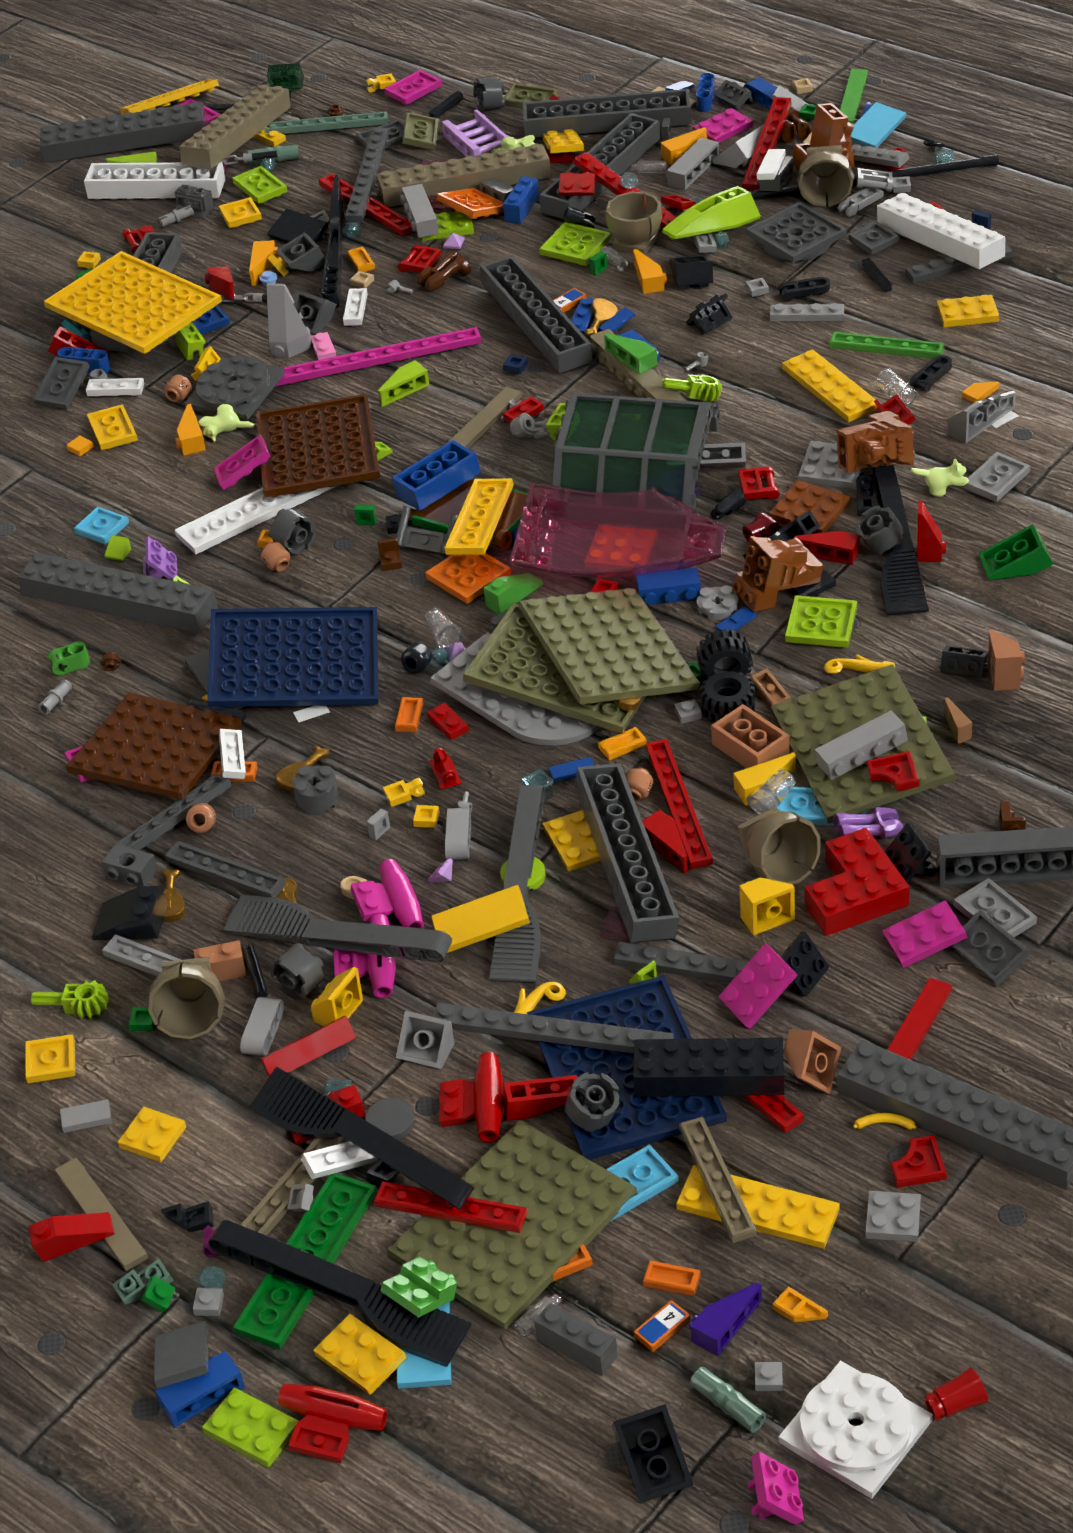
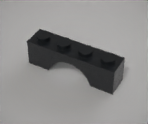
[743,510,821,559]

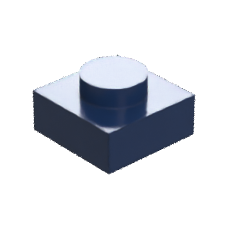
[972,210,991,230]
[503,354,528,374]

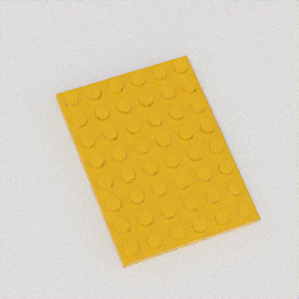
[44,251,222,354]

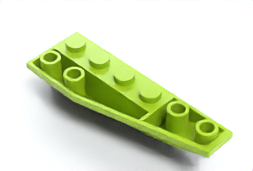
[662,186,761,239]

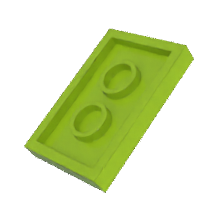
[232,166,288,204]
[422,211,474,241]
[202,1387,299,1468]

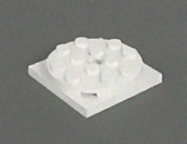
[779,1360,933,1499]

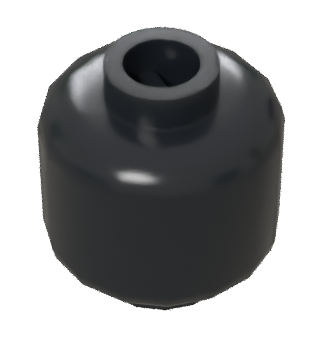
[401,643,432,674]

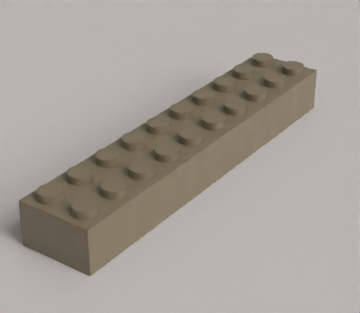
[179,84,290,169]
[376,144,551,207]

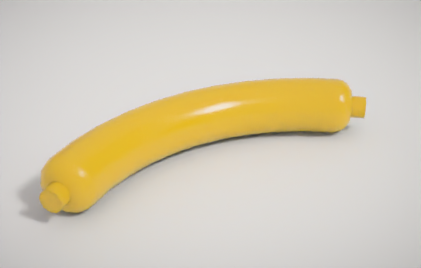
[853,1113,917,1130]

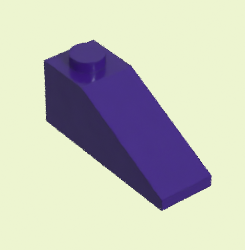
[689,1283,762,1356]

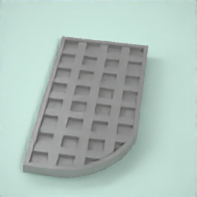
[430,632,601,746]

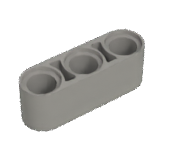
[445,808,471,860]
[240,997,284,1056]

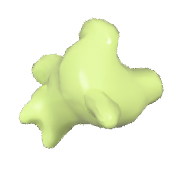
[491,135,535,153]
[198,404,255,442]
[910,459,969,497]

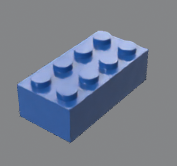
[392,440,481,511]

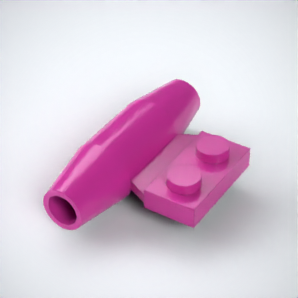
[351,859,423,929]
[334,914,396,998]

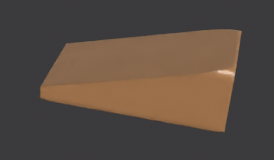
[750,668,792,706]
[944,697,972,744]

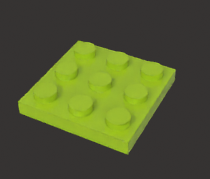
[539,222,611,266]
[785,595,857,648]

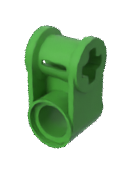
[48,642,90,676]

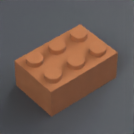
[711,704,790,768]

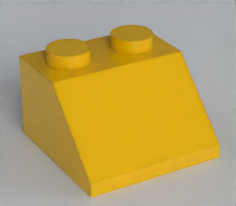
[739,877,795,936]
[311,967,363,1026]

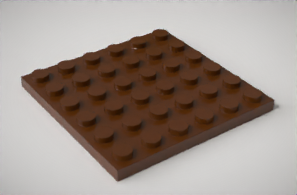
[66,692,242,800]

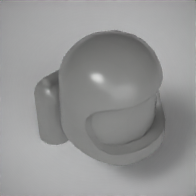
[510,413,548,439]

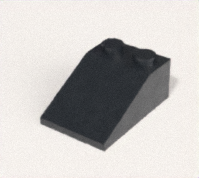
[670,256,713,288]
[92,886,168,940]
[612,1404,694,1504]

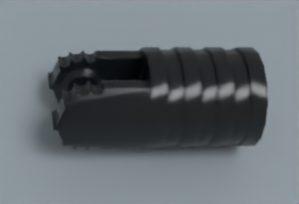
[563,206,596,229]
[710,490,746,520]

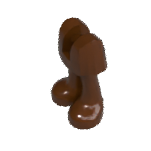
[781,107,812,143]
[417,250,471,292]

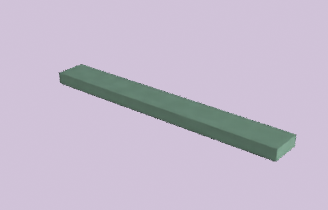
[257,111,388,134]

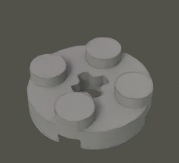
[697,585,738,620]

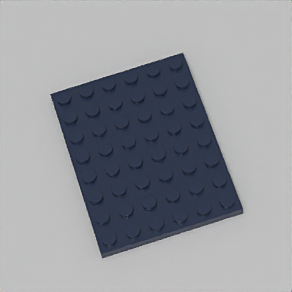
[207,607,378,707]
[527,975,727,1160]

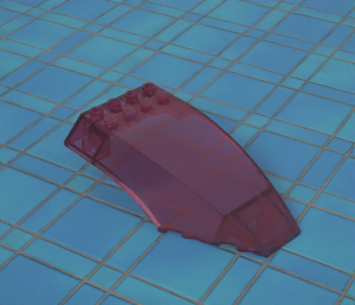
[509,482,727,578]

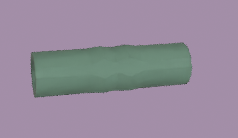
[248,145,299,164]
[690,1367,766,1433]

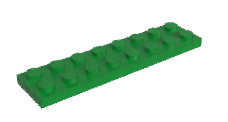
[233,1173,377,1350]

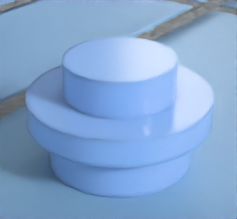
[259,271,277,286]

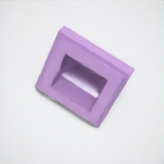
[443,233,465,250]
[443,642,466,662]
[428,858,453,883]

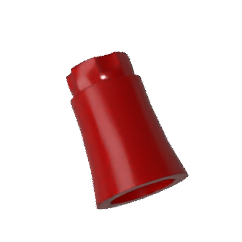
[924,1367,988,1421]

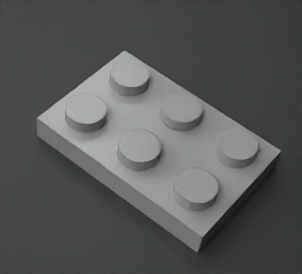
[963,452,1030,502]
[953,878,1037,937]

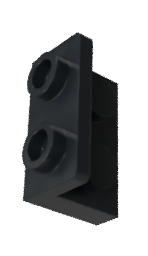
[940,645,988,678]

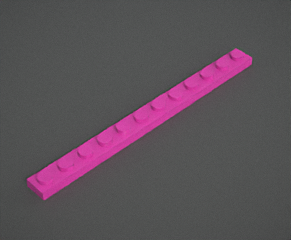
[275,327,482,387]

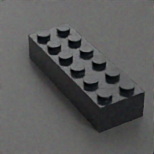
[633,1037,784,1097]

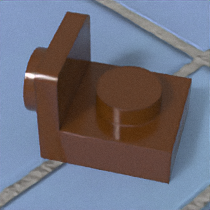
[377,538,402,571]
[999,801,1026,831]

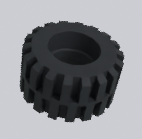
[696,629,753,680]
[700,670,755,722]

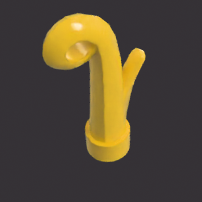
[824,655,895,674]
[514,982,566,1014]

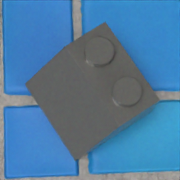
[276,233,325,272]
[294,290,337,334]

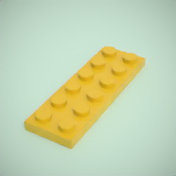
[119,79,219,115]
[782,349,880,423]
[445,478,514,556]
[676,1165,840,1249]

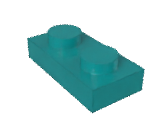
[61,319,92,342]

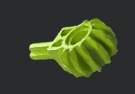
[662,374,722,402]
[31,980,109,1019]

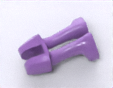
[833,807,903,839]

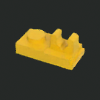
[191,346,221,381]

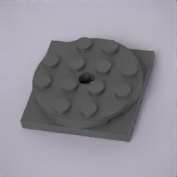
[746,201,847,263]
[184,355,285,420]

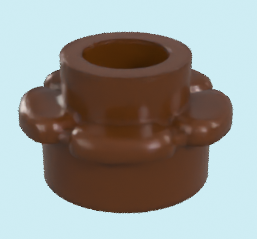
[328,104,344,117]
[100,653,121,671]

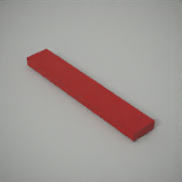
[887,978,952,1060]
[374,1181,528,1233]

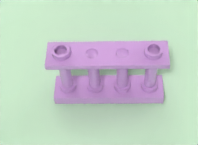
[442,109,508,156]

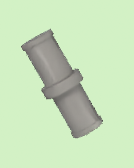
[158,205,194,227]
[38,680,72,715]

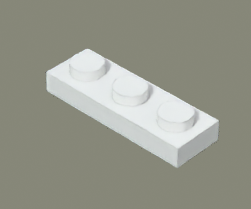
[343,288,368,326]
[86,378,144,397]
[219,729,246,779]
[301,1141,378,1179]

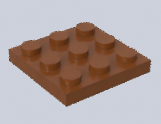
[769,480,851,534]

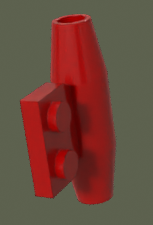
[439,1052,503,1142]
[278,1384,388,1464]

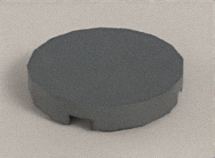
[365,1098,415,1140]

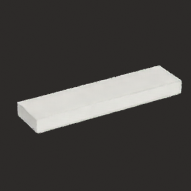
[757,149,786,180]

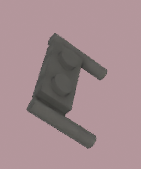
[396,506,458,555]

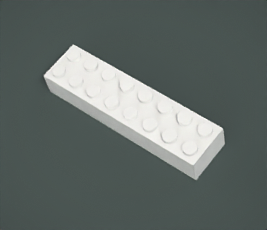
[84,162,225,200]
[877,193,1005,269]

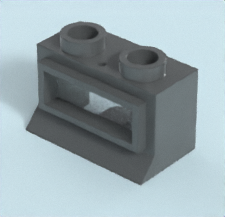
[175,184,214,218]

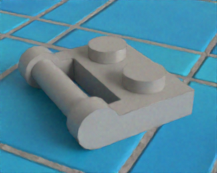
[856,168,893,192]

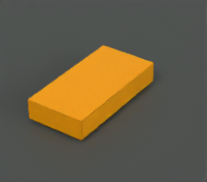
[347,246,375,272]
[598,727,647,761]

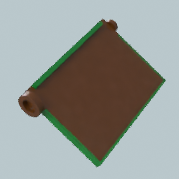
[408,479,542,550]

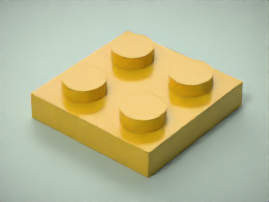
[219,197,262,228]
[26,1034,76,1083]
[118,1106,186,1163]

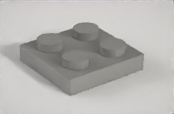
[866,1191,921,1242]

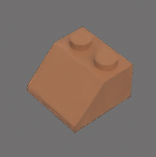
[987,630,1025,691]
[193,940,247,981]
[784,1029,841,1094]

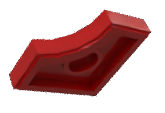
[866,751,920,792]
[891,1135,947,1188]

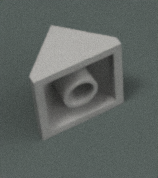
[396,1010,455,1069]

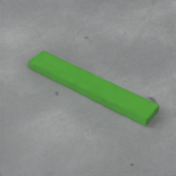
[840,69,868,124]
[830,332,944,359]

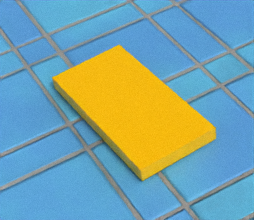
[432,885,530,953]

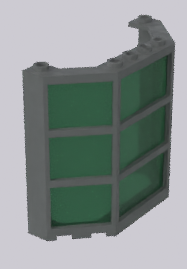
[549,393,720,530]

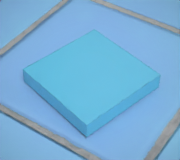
[74,507,129,545]

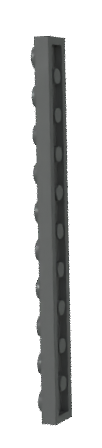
[345,127,389,222]
[433,1003,674,1053]

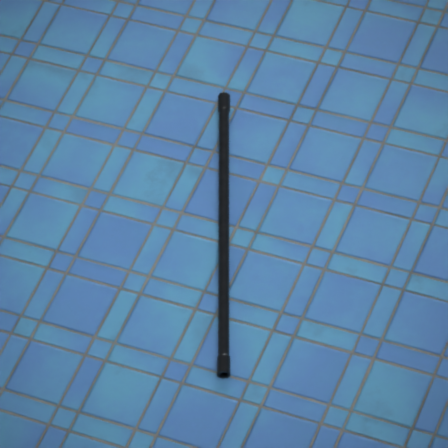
[748,155,999,199]

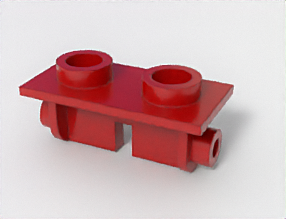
[429,748,462,790]

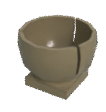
[797,145,854,207]
[605,192,663,255]
[737,807,820,884]
[148,957,225,1039]

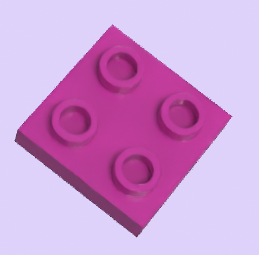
[747,1452,804,1525]

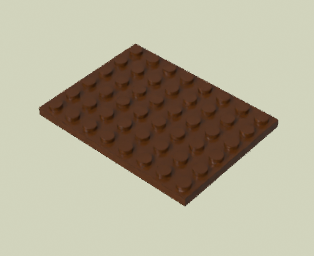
[256,394,381,498]

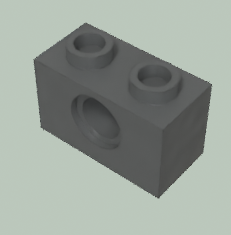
[102,844,158,887]

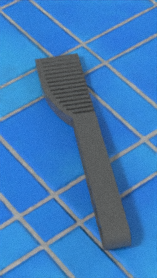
[489,785,545,983]
[222,895,452,962]

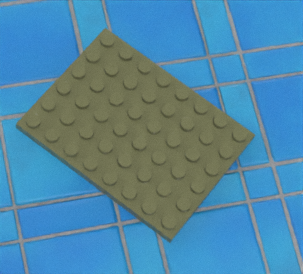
[519,588,700,704]
[463,603,645,734]
[771,664,956,824]
[387,1120,637,1330]

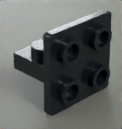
[686,293,733,335]
[885,823,937,884]
[781,931,829,997]

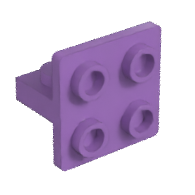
[143,536,178,581]

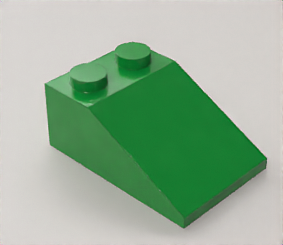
[978,524,1054,580]

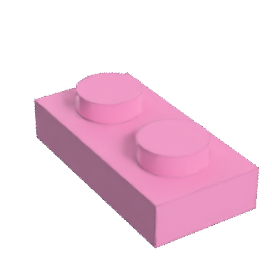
[311,332,336,360]

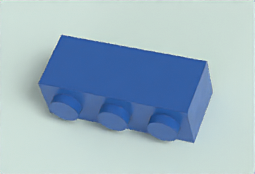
[503,176,539,224]
[636,567,701,605]
[155,1351,245,1428]

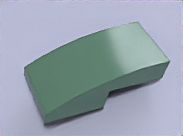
[112,1259,174,1304]

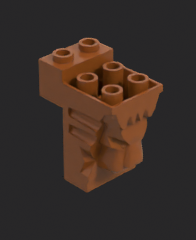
[793,103,855,170]
[837,411,915,473]
[733,536,824,612]

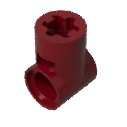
[742,512,780,542]

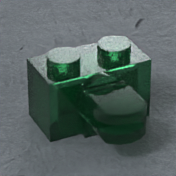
[267,63,304,98]

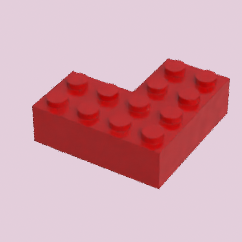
[804,828,910,936]

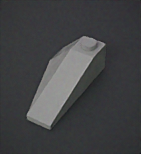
[712,125,764,168]
[267,283,312,358]
[947,391,1016,444]

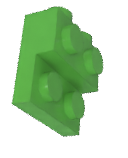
[381,1256,458,1318]

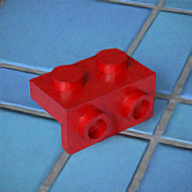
[559,172,596,196]
[874,394,916,425]

